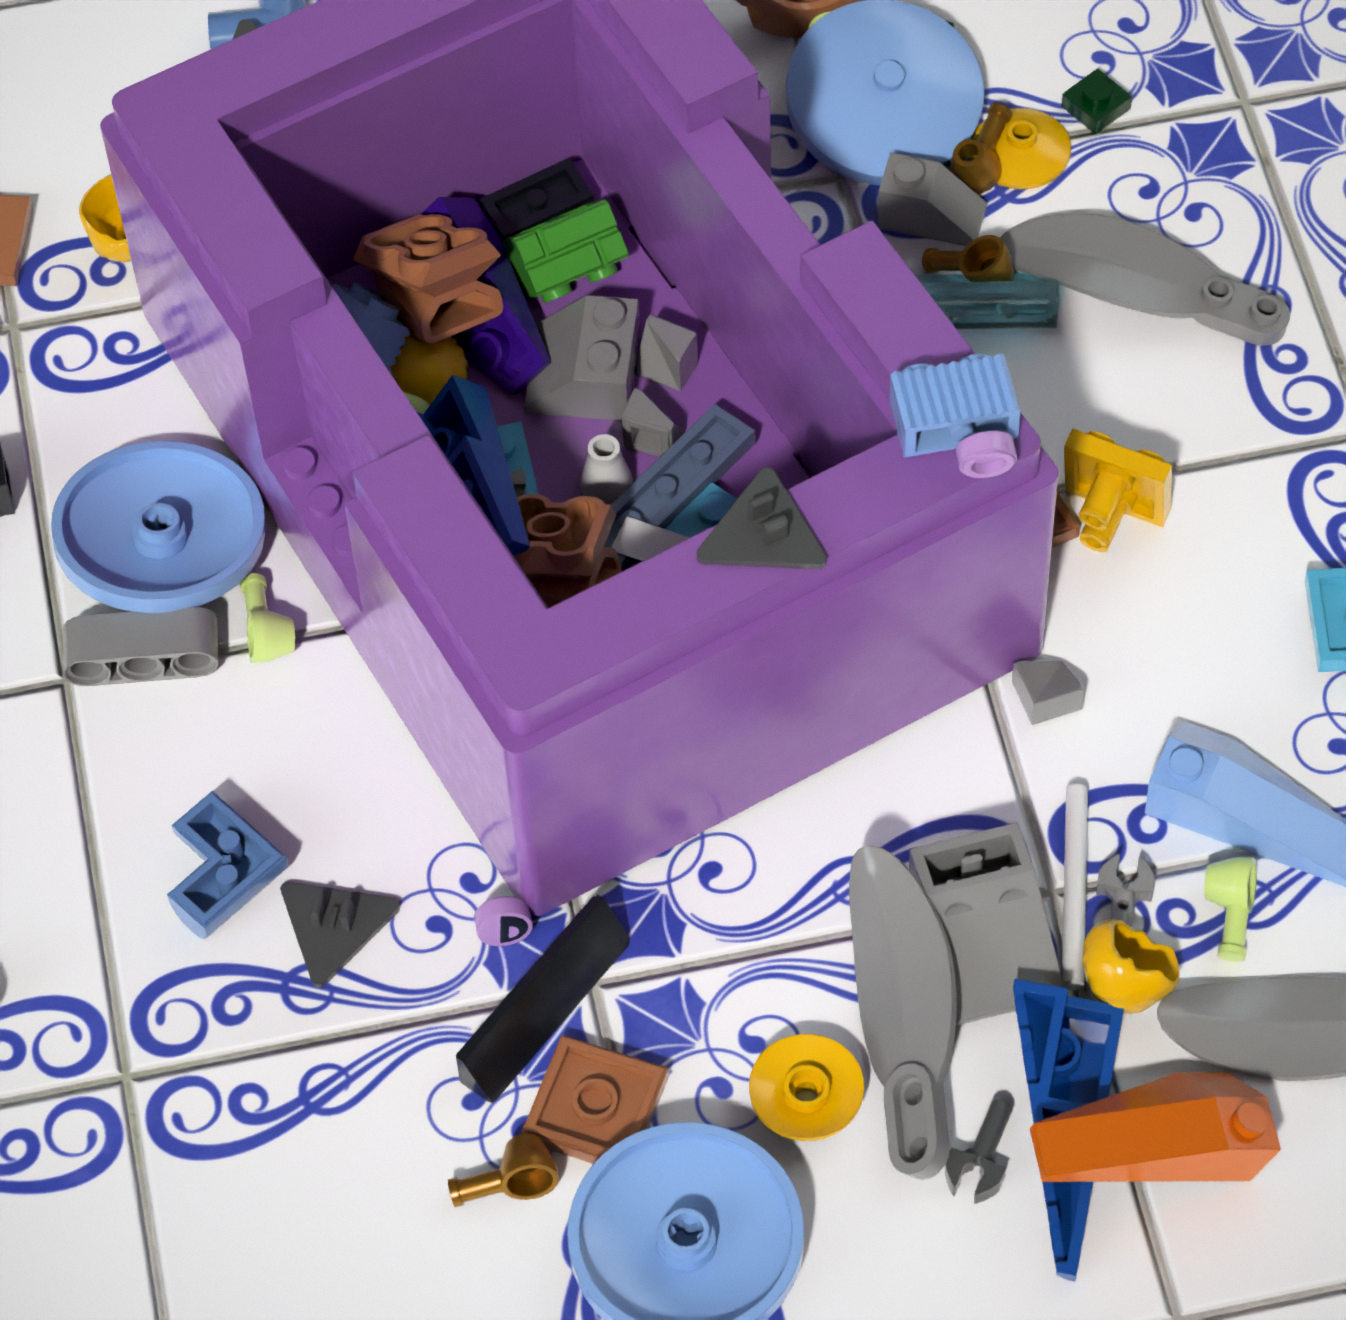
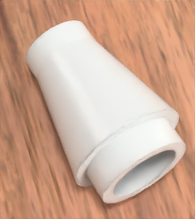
[580,434,633,505]

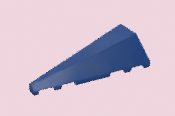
[417,375,530,556]
[1013,979,1124,1282]

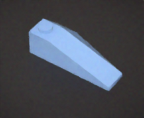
[1145,721,1346,887]

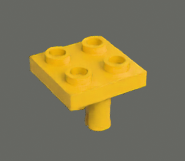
[1064,428,1172,552]

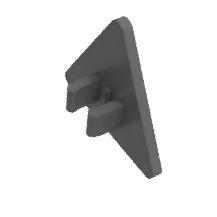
[696,467,826,569]
[280,882,400,988]

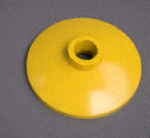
[972,108,1071,189]
[749,1034,864,1141]

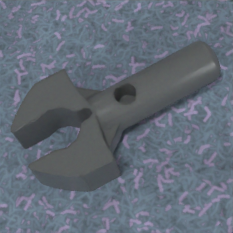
[945,1098,1013,1204]

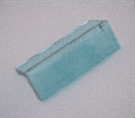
[915,273,1059,329]

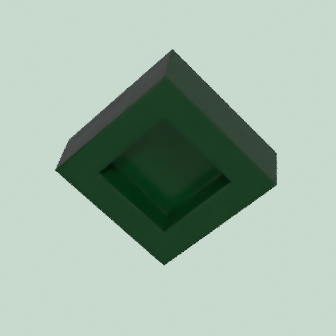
[1061,68,1132,135]

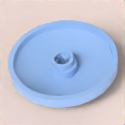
[785,0,984,186]
[51,441,265,613]
[567,1122,804,1320]

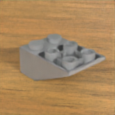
[909,822,1064,1025]

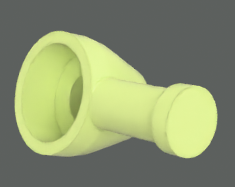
[240,573,295,663]
[1204,857,1257,962]

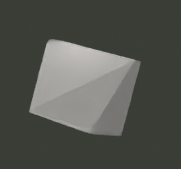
[636,315,698,392]
[621,388,685,457]
[1012,661,1084,725]

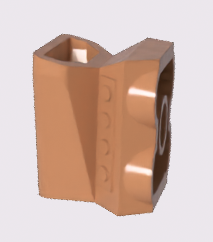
[353,214,503,344]
[514,494,622,608]

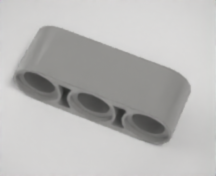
[63,607,218,686]

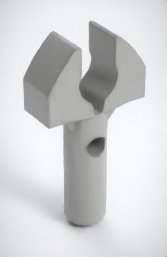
[1096,854,1155,927]

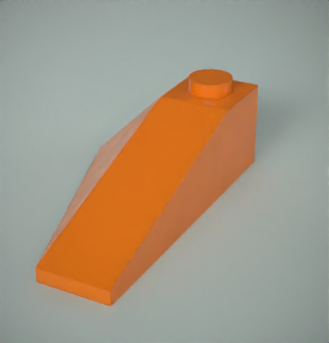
[1029,1072,1281,1182]

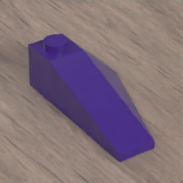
[421,197,551,395]

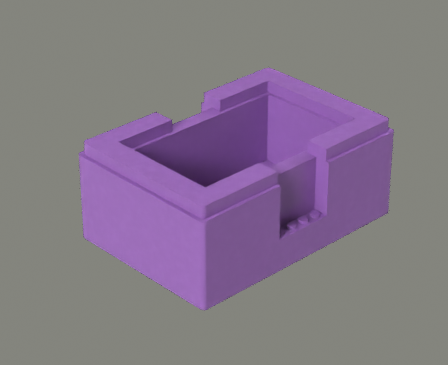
[100,0,1058,916]

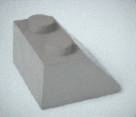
[524,295,641,421]

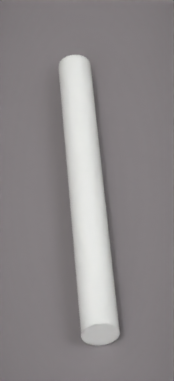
[1062,784,1088,991]

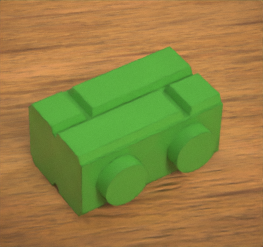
[503,199,629,303]

